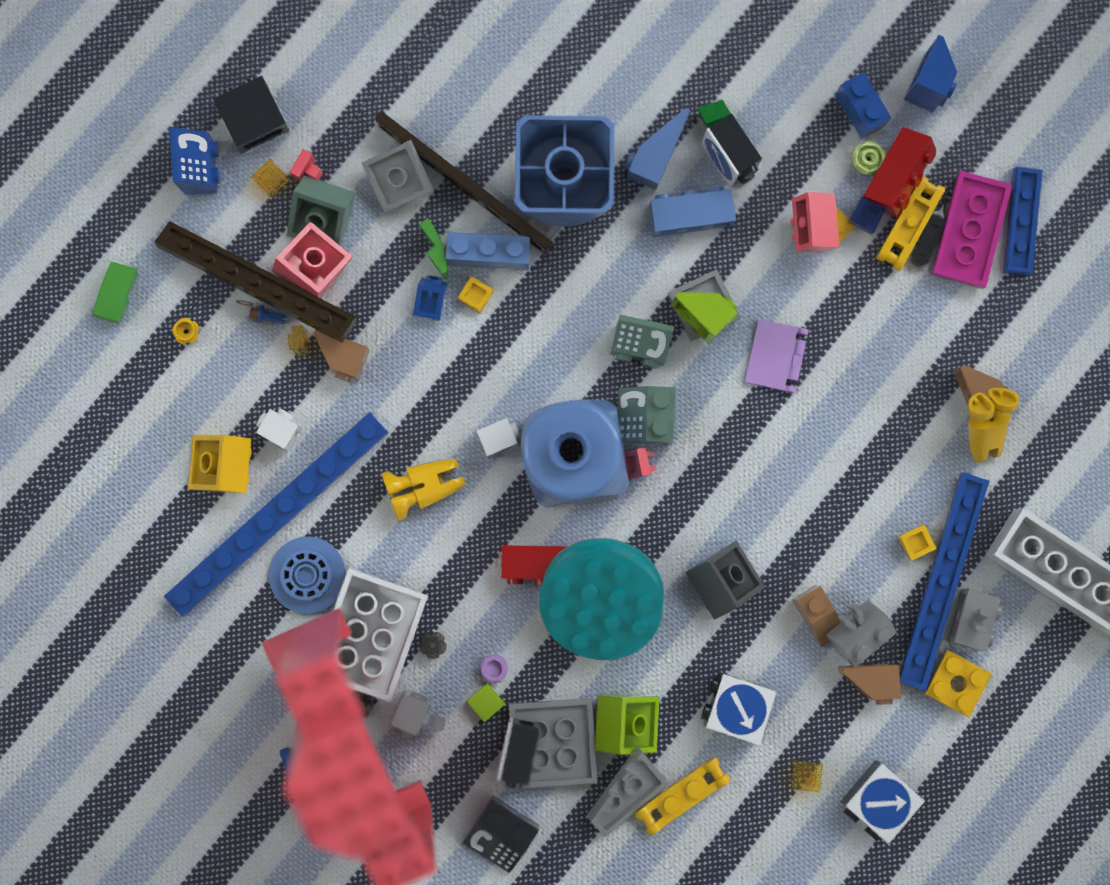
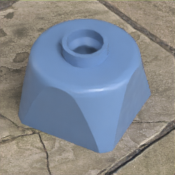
[515,115,614,226]
[521,399,630,507]

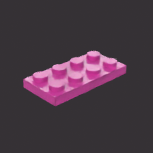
[931,170,1012,289]

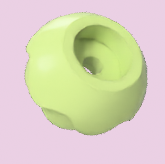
[852,141,886,175]

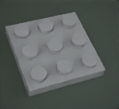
[509,698,597,789]

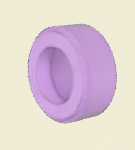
[480,654,508,683]

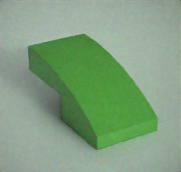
[419,218,449,279]
[93,261,138,324]

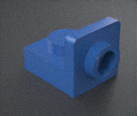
[413,275,448,321]

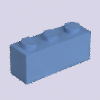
[649,186,736,237]
[446,232,530,270]

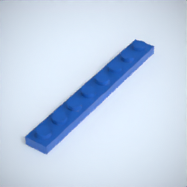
[899,472,989,691]

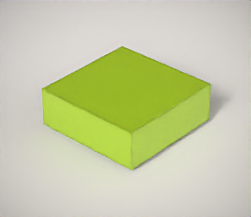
[466,682,506,722]

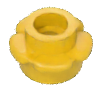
[172,318,200,345]

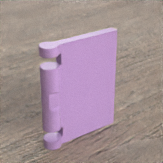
[745,319,809,393]

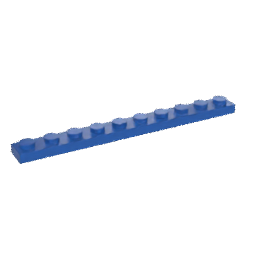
[164,412,389,617]

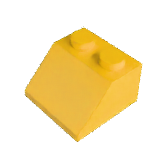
[188,435,252,493]

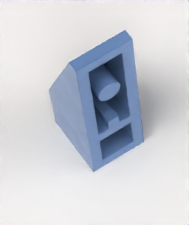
[625,108,690,190]

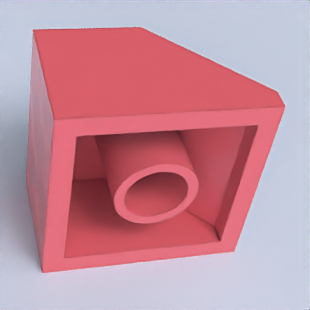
[272,222,353,298]

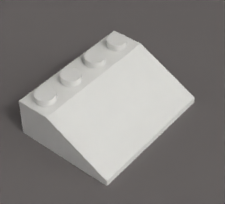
[332,567,428,702]

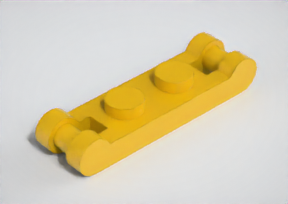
[876,176,945,271]
[634,756,731,836]

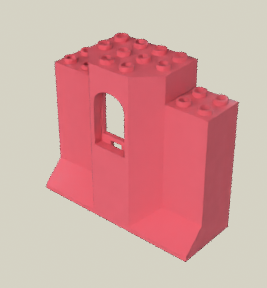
[261,608,437,885]

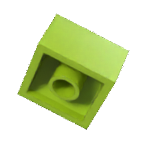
[670,292,738,344]
[595,694,659,755]

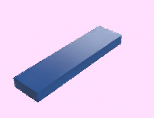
[1003,166,1043,276]

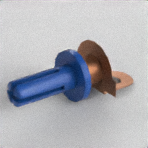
[236,300,286,324]

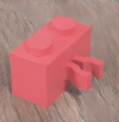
[790,192,839,253]

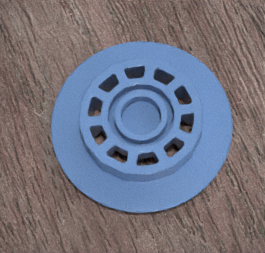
[269,537,346,614]

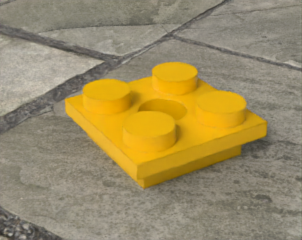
[924,650,992,718]

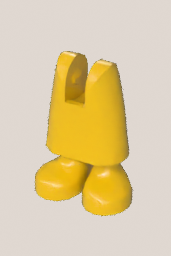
[968,388,1020,463]
[381,459,466,522]

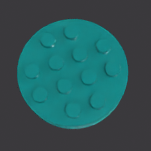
[539,538,664,660]

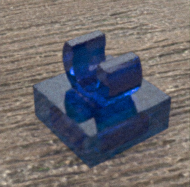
[848,197,886,235]

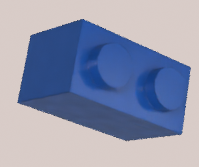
[835,72,892,140]

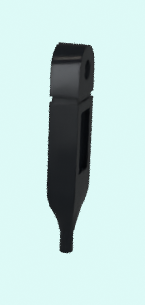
[911,198,948,267]

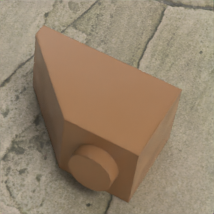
[314,329,370,382]
[953,365,1008,406]
[792,586,840,647]
[838,663,901,705]

